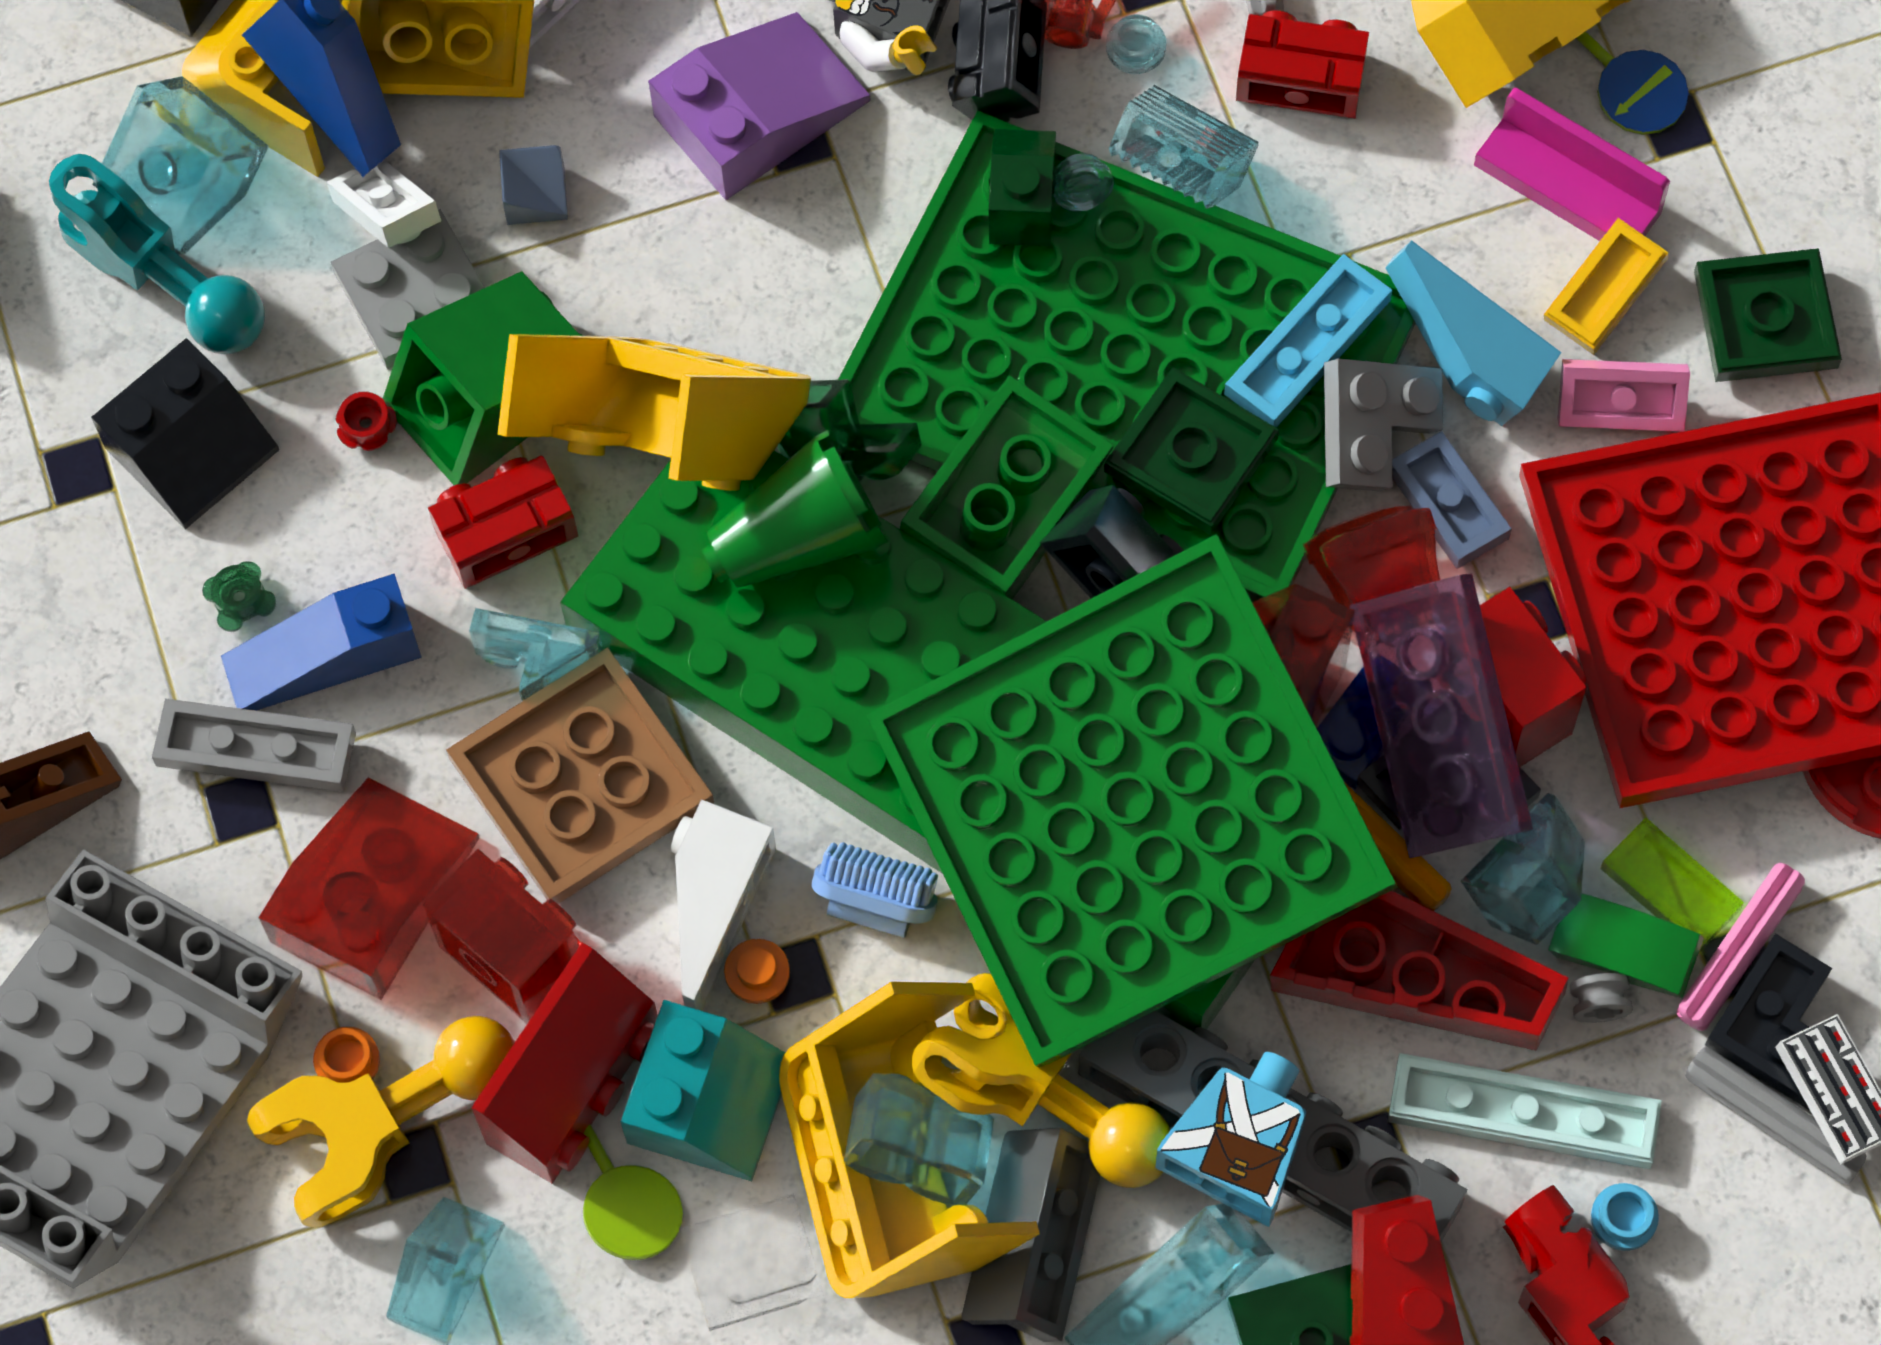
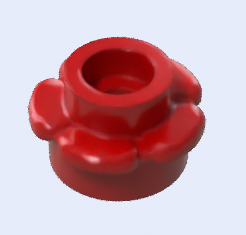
[335,392,397,451]

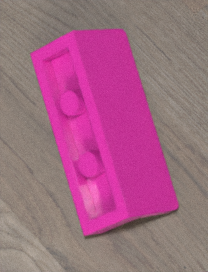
[1474,88,1670,241]

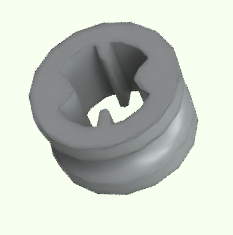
[1570,973,1633,1023]

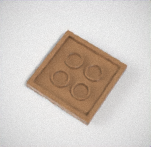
[446,647,714,908]

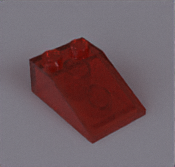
[258,777,480,1000]

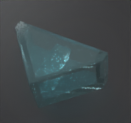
[386,1197,505,1345]

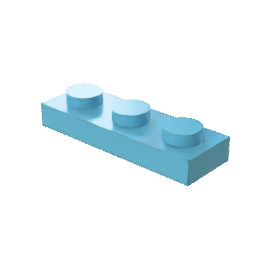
[1224,254,1392,427]

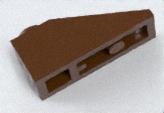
[0,731,122,859]

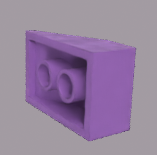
[648,12,871,200]

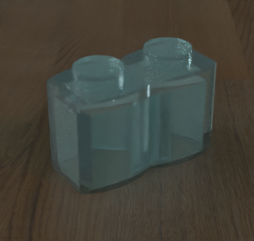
[844,1073,994,1205]

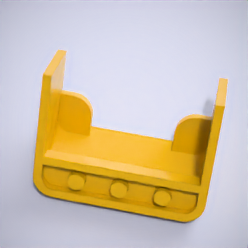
[182,0,325,177]
[498,334,811,491]
[779,982,1040,1298]

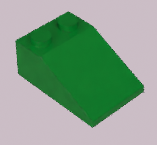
[900,375,1114,599]

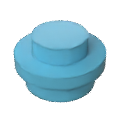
[1590,1183,1659,1251]

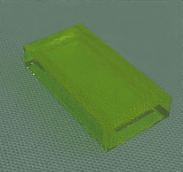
[1600,817,1744,953]

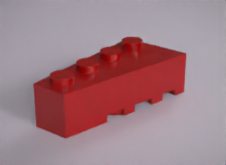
[1270,890,1569,1051]
[1350,1195,1464,1345]

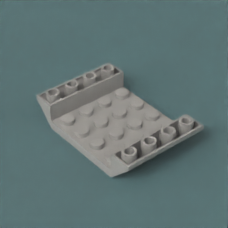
[0,849,303,1289]

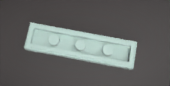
[1387,1053,1662,1169]

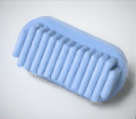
[811,842,938,938]

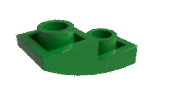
[1548,890,1704,999]

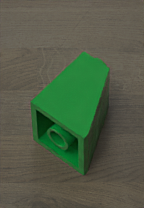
[383,271,583,485]

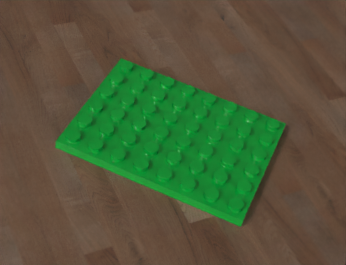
[821,110,1416,613]

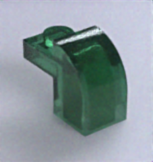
[778,379,922,481]

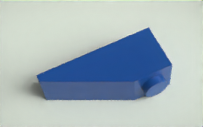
[242,0,401,177]
[221,573,422,711]

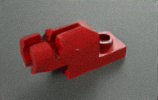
[1503,1185,1630,1345]

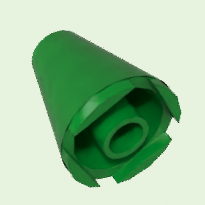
[702,430,889,588]

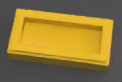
[1544,218,1669,355]

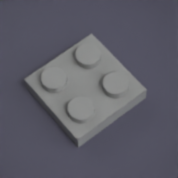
[331,209,485,369]

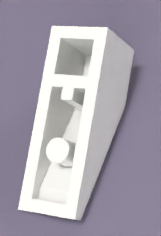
[671,799,776,1011]

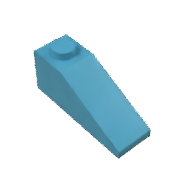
[1385,240,1562,426]

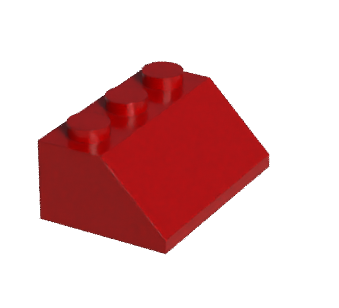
[471,942,658,1184]

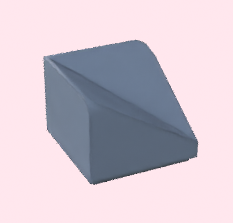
[499,145,568,225]

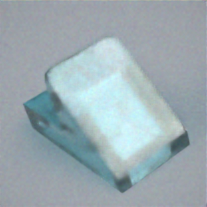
[469,608,603,701]

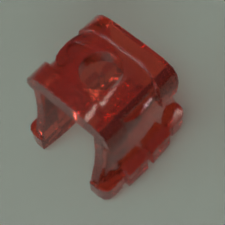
[1303,506,1451,649]

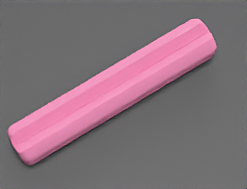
[1676,863,1805,1031]

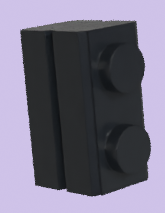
[948,0,1047,122]

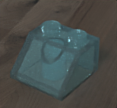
[92,76,269,255]

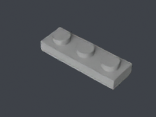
[152,698,356,792]

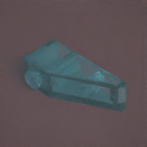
[1064,1204,1275,1345]

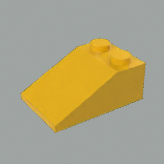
[341,0,534,98]

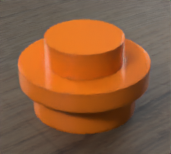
[724,939,790,1004]
[313,1027,380,1083]

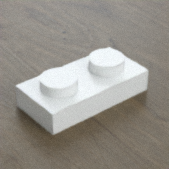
[327,160,441,248]

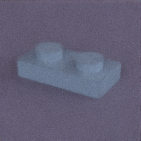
[1392,431,1512,569]

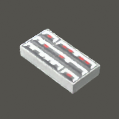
[1775,1014,1881,1165]

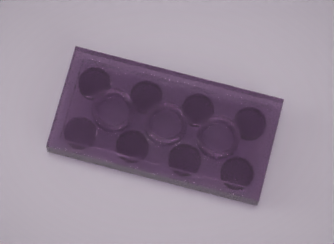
[1349,573,1534,859]

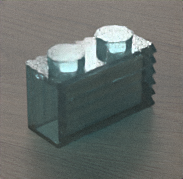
[1108,85,1259,209]

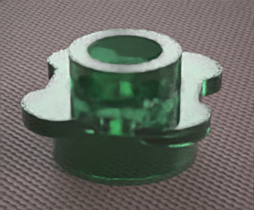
[202,561,276,632]

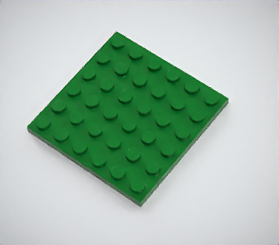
[866,534,1398,1067]

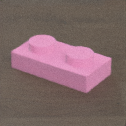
[1557,359,1690,432]

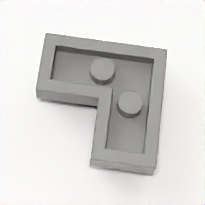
[1324,359,1443,491]

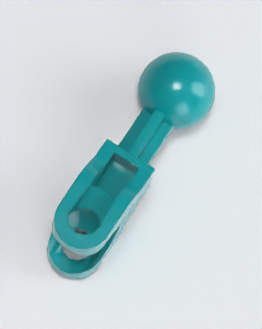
[49,154,265,354]

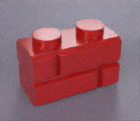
[1236,10,1369,119]
[428,455,579,589]

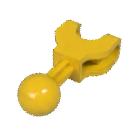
[912,973,1171,1188]
[247,1016,515,1228]

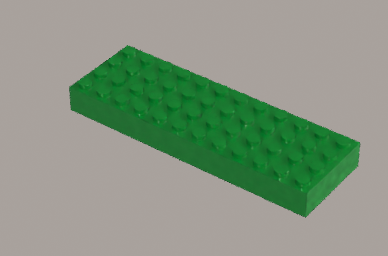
[560,450,1256,1031]

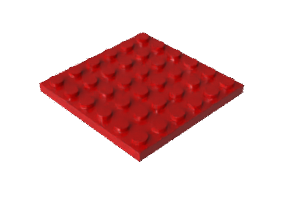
[1519,392,1881,809]

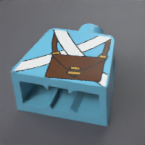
[1155,1052,1306,1227]

